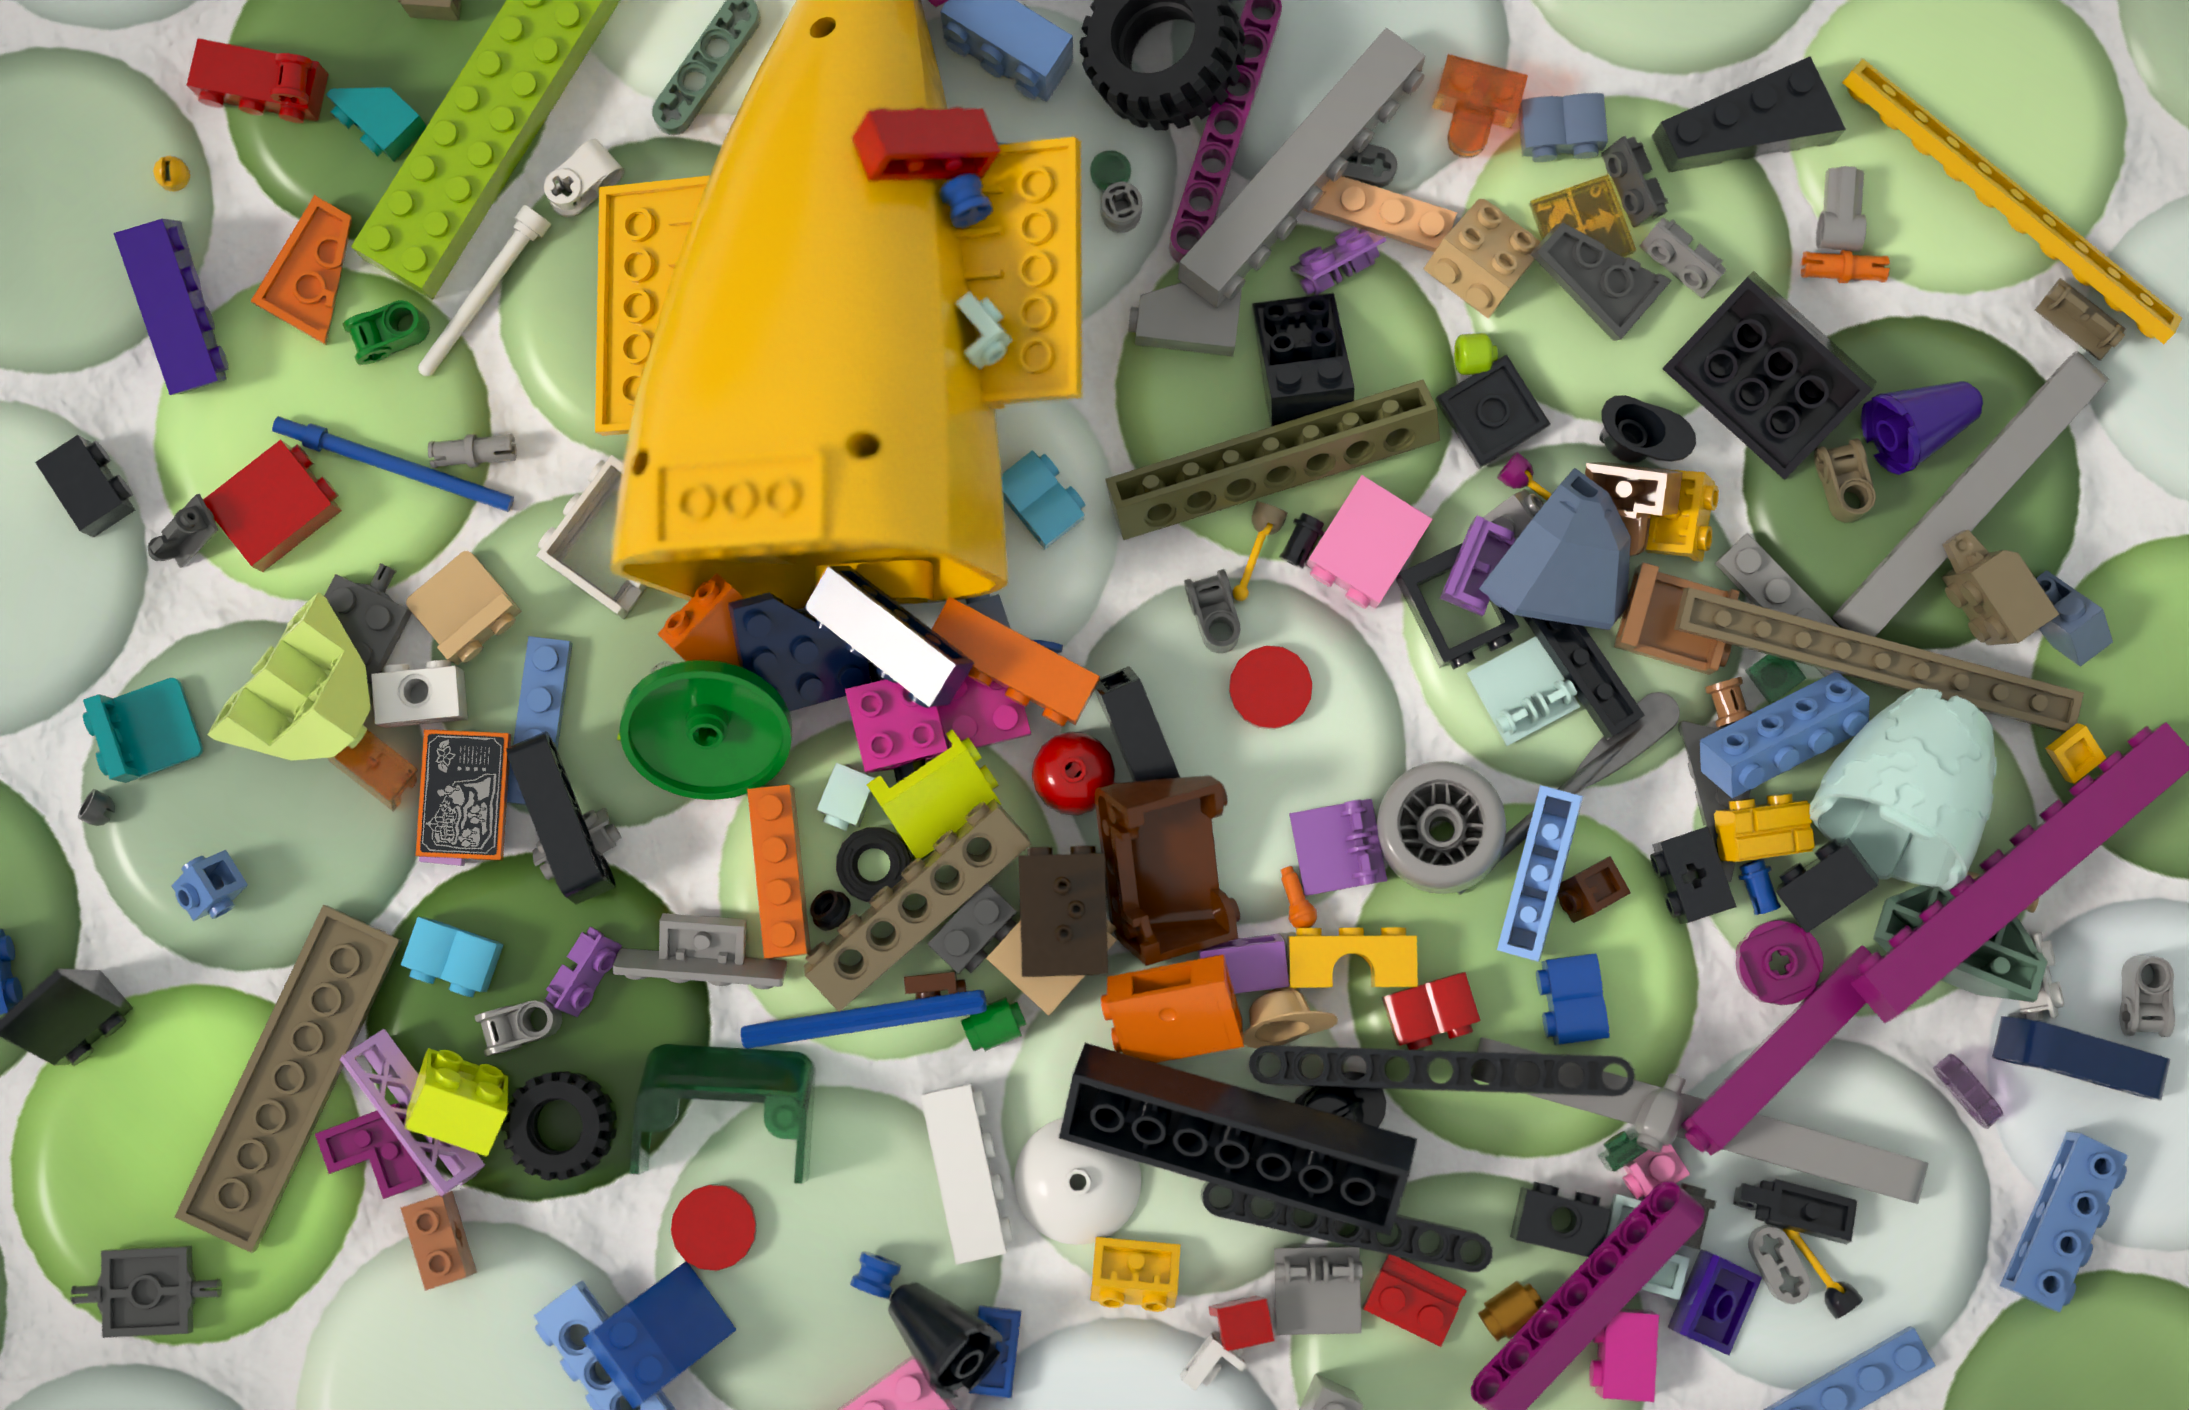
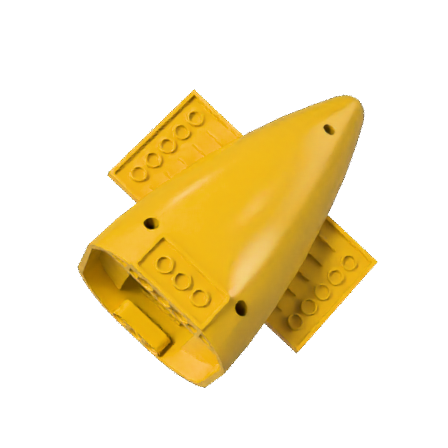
[595,0,1082,609]

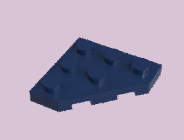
[728,592,871,712]

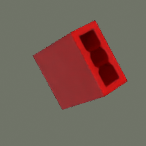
[203,439,342,572]

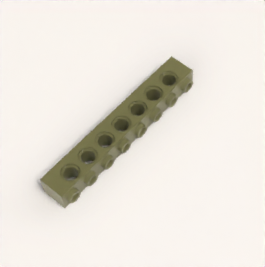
[1105,379,1440,540]

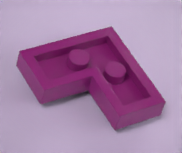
[315,1103,427,1199]

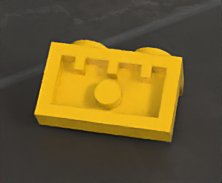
[1645,469,1719,562]
[1090,1237,1181,1312]

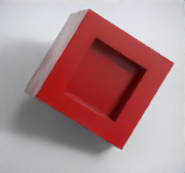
[1208,1296,1275,1351]

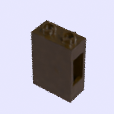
[1018,846,1108,977]

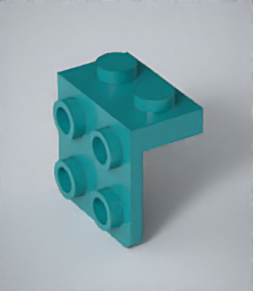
[83,678,203,783]

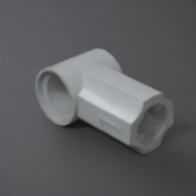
[1816,166,1866,252]

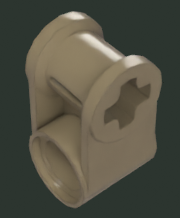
[1814,438,1876,523]

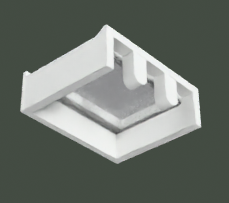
[536,455,648,619]

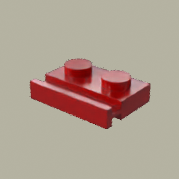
[1362,1254,1467,1347]

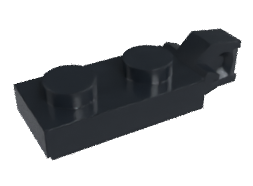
[1733,1179,1857,1245]

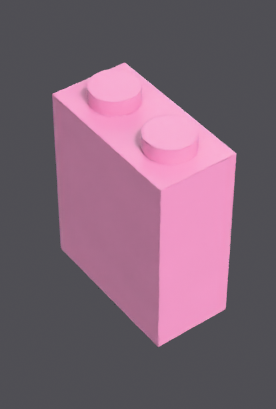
[1306,475,1433,609]

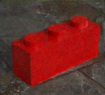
[186,38,329,123]
[852,107,1001,181]

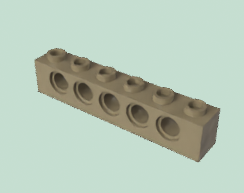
[804,799,1031,1012]

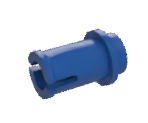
[1738,859,1781,915]

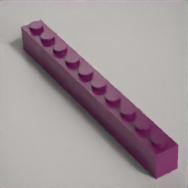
[1850,722,2189,1023]

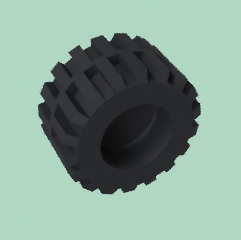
[502,1071,617,1181]

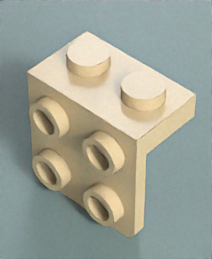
[1423,199,1540,319]
[406,551,522,665]

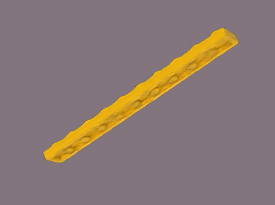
[1842,58,2182,344]

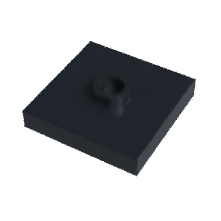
[1435,355,1551,469]

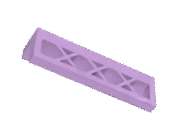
[340,1029,485,1197]

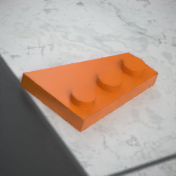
[251,195,353,345]

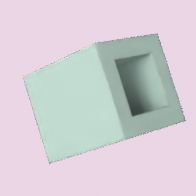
[817,763,875,831]

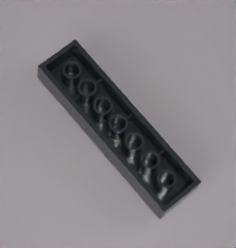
[1059,1043,1417,1235]

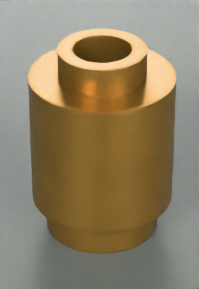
[1478,1281,1544,1342]

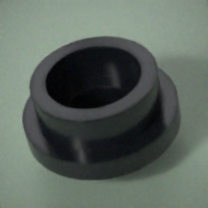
[810,890,851,931]

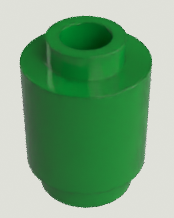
[961,997,1027,1052]

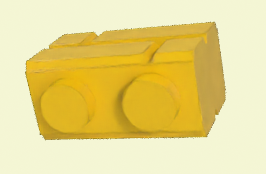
[1714,793,1815,862]

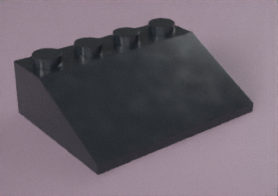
[1662,271,1877,480]

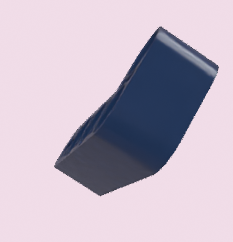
[1992,1016,2171,1101]

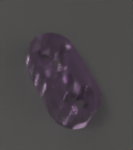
[1933,1053,2004,1129]

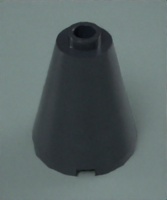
[888,1282,1003,1399]

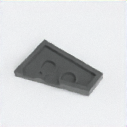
[1530,222,1672,341]

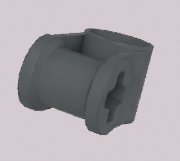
[1184,569,1241,654]

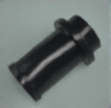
[1279,513,1324,569]

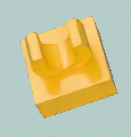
[2045,723,2107,784]

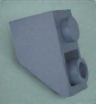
[2036,570,2113,667]

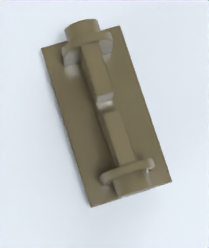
[2035,278,2126,361]

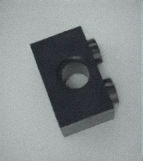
[1510,1182,1611,1257]

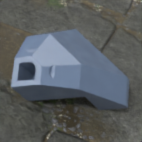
[1479,468,1631,630]

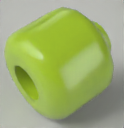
[1454,333,1498,375]

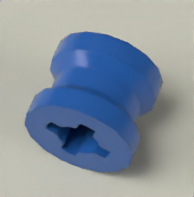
[939,174,993,228]
[850,1251,901,1299]

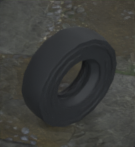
[836,827,911,902]

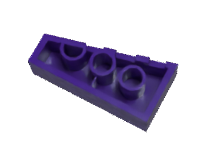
[113,219,228,395]

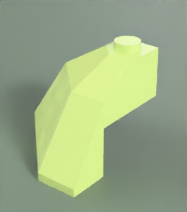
[207,592,371,761]

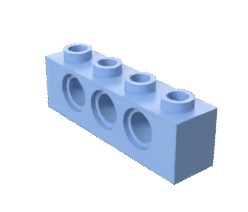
[1497,785,1583,962]
[534,1280,676,1410]

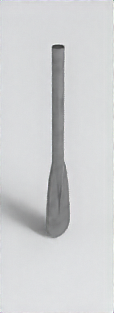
[1457,692,1680,895]

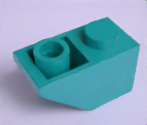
[326,87,427,162]

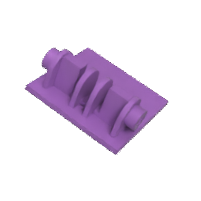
[1290,227,1386,295]
[1289,798,1387,896]

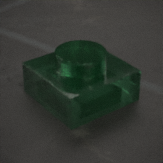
[1745,654,1807,704]
[1597,1131,1648,1172]

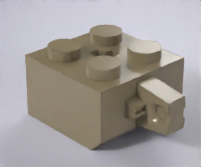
[1941,530,2059,645]

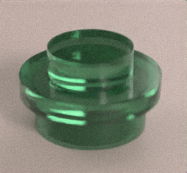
[1090,150,1131,191]

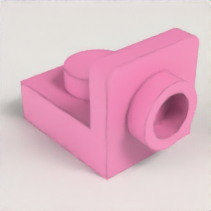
[1622,1144,1690,1199]

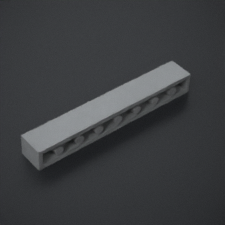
[1178,27,1425,308]

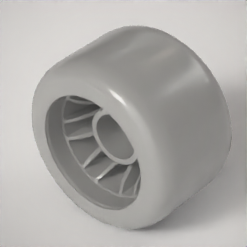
[1377,761,1506,894]

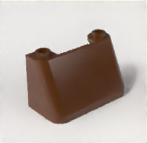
[1095,775,1240,966]

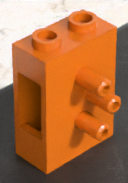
[658,573,744,667]
[1101,954,1244,1063]

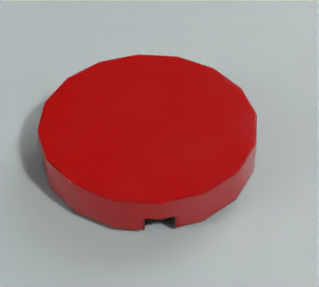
[1229,646,1312,730]
[671,1184,757,1271]

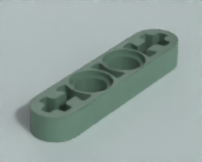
[652,0,760,135]

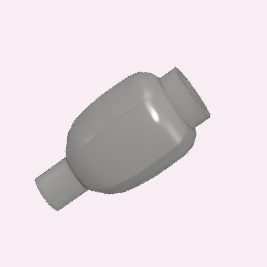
[1635,1073,1686,1153]

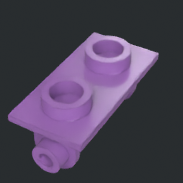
[545,926,622,1018]

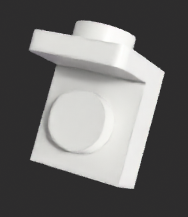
[1180,1334,1247,1391]

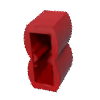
[1382,972,1481,1050]

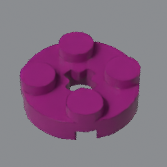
[1735,920,1824,1005]

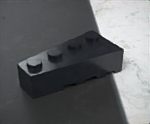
[1652,56,1846,172]

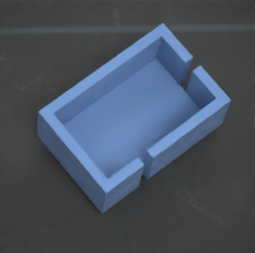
[940,0,1073,102]

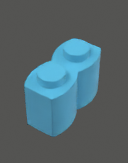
[1002,450,1085,549]
[401,917,504,997]

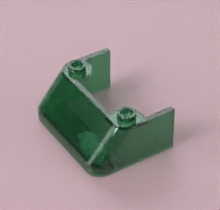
[630,1044,816,1184]

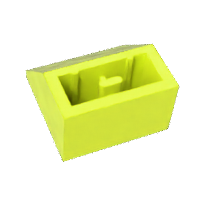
[405,1048,508,1156]

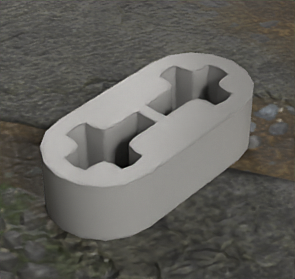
[1748,1225,1811,1304]

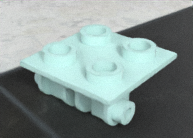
[1467,636,1580,746]

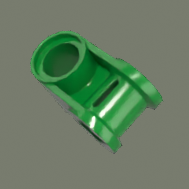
[343,300,430,365]

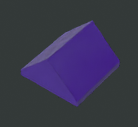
[1668,1249,1763,1355]

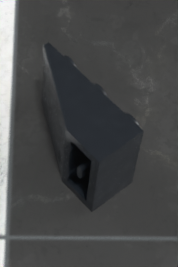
[1253,293,1355,427]

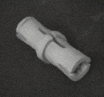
[428,434,517,468]

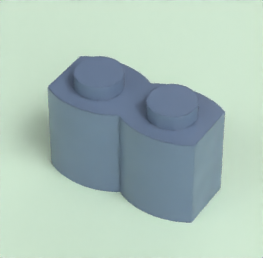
[1518,93,1608,162]

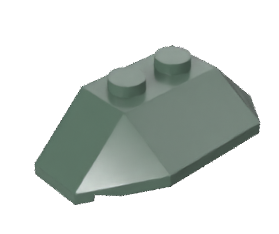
[1873,885,2048,1002]

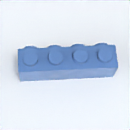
[1700,672,1870,798]
[2000,1132,2128,1312]

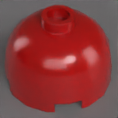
[1032,732,1115,816]

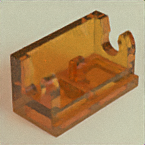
[327,730,418,811]

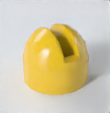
[153,156,190,192]

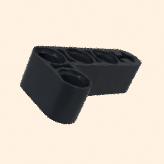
[506,731,616,905]

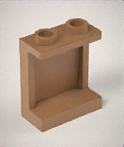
[1613,562,1740,675]

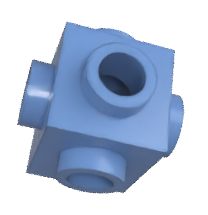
[172,850,248,921]

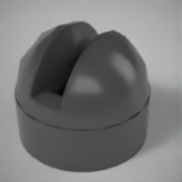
[78,789,115,826]

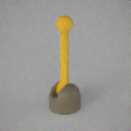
[1232,501,1288,601]

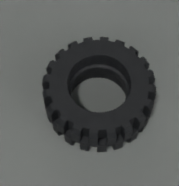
[1080,0,1246,131]

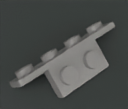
[613,913,787,989]

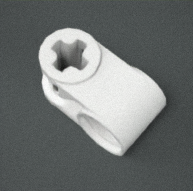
[544,139,625,217]

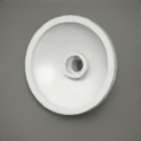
[1014,1118,1141,1245]

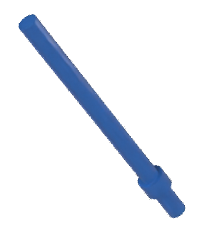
[272,416,514,512]

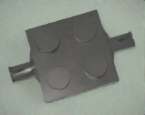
[324,563,412,685]
[71,1245,222,1338]

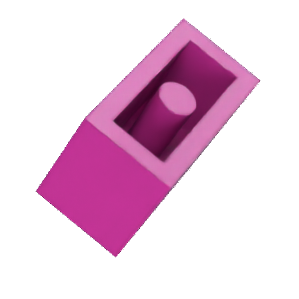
[1589,1308,1659,1402]

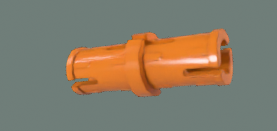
[1801,250,1890,283]

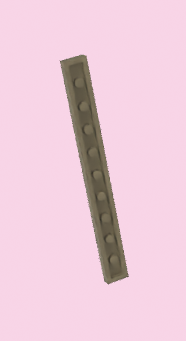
[1674,587,2084,733]

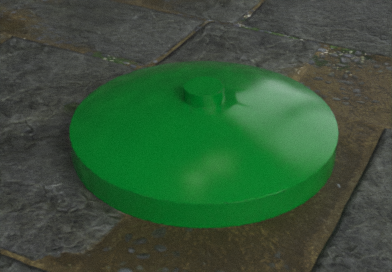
[620,660,792,800]

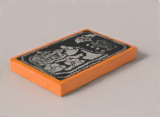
[416,729,511,861]

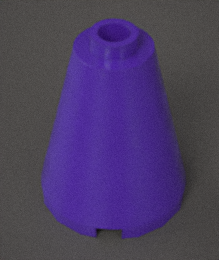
[1861,381,1983,475]

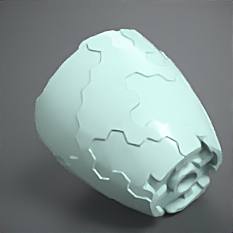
[1809,687,1997,891]

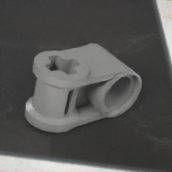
[2119,955,2175,1037]
[474,1000,562,1057]

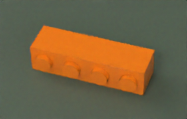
[932,596,1100,727]
[747,784,811,959]

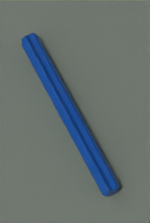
[740,989,987,1049]

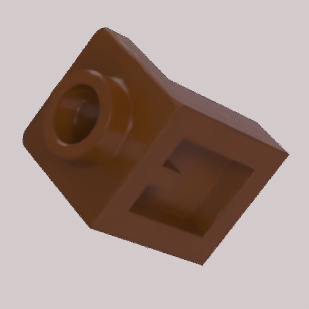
[1558,856,1631,923]
[904,971,967,999]

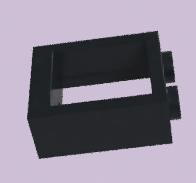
[1396,543,1520,670]

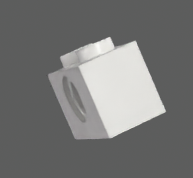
[371,660,468,728]

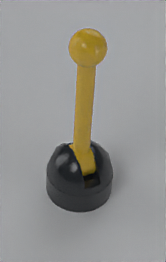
[1783,1228,1863,1319]

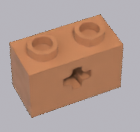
[400,1191,477,1291]

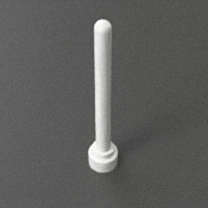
[418,205,551,376]

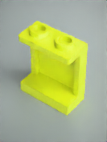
[866,729,1001,859]

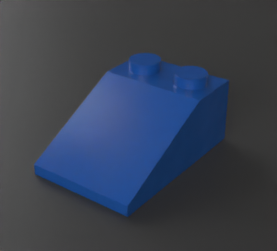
[582,1261,737,1409]

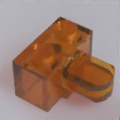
[1432,54,1528,158]

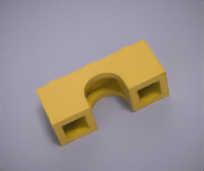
[1287,927,1418,988]

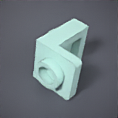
[956,292,1013,369]

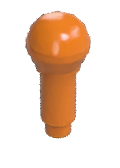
[1280,866,1317,928]

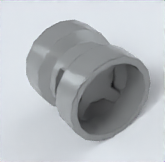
[1101,182,1142,233]

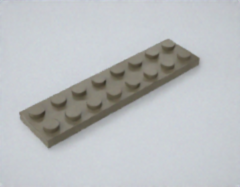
[175,905,403,1253]

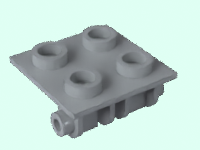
[1274,1247,1362,1335]

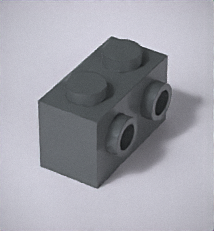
[927,883,1018,974]

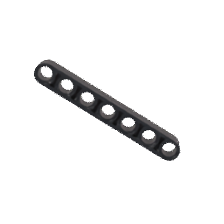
[1201,1182,1492,1272]

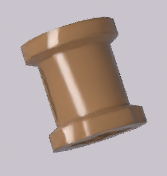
[1705,677,1752,728]

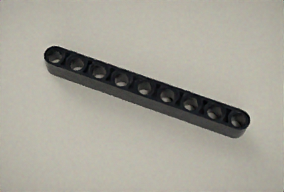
[1249,1045,1635,1097]

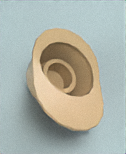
[1243,987,1338,1049]

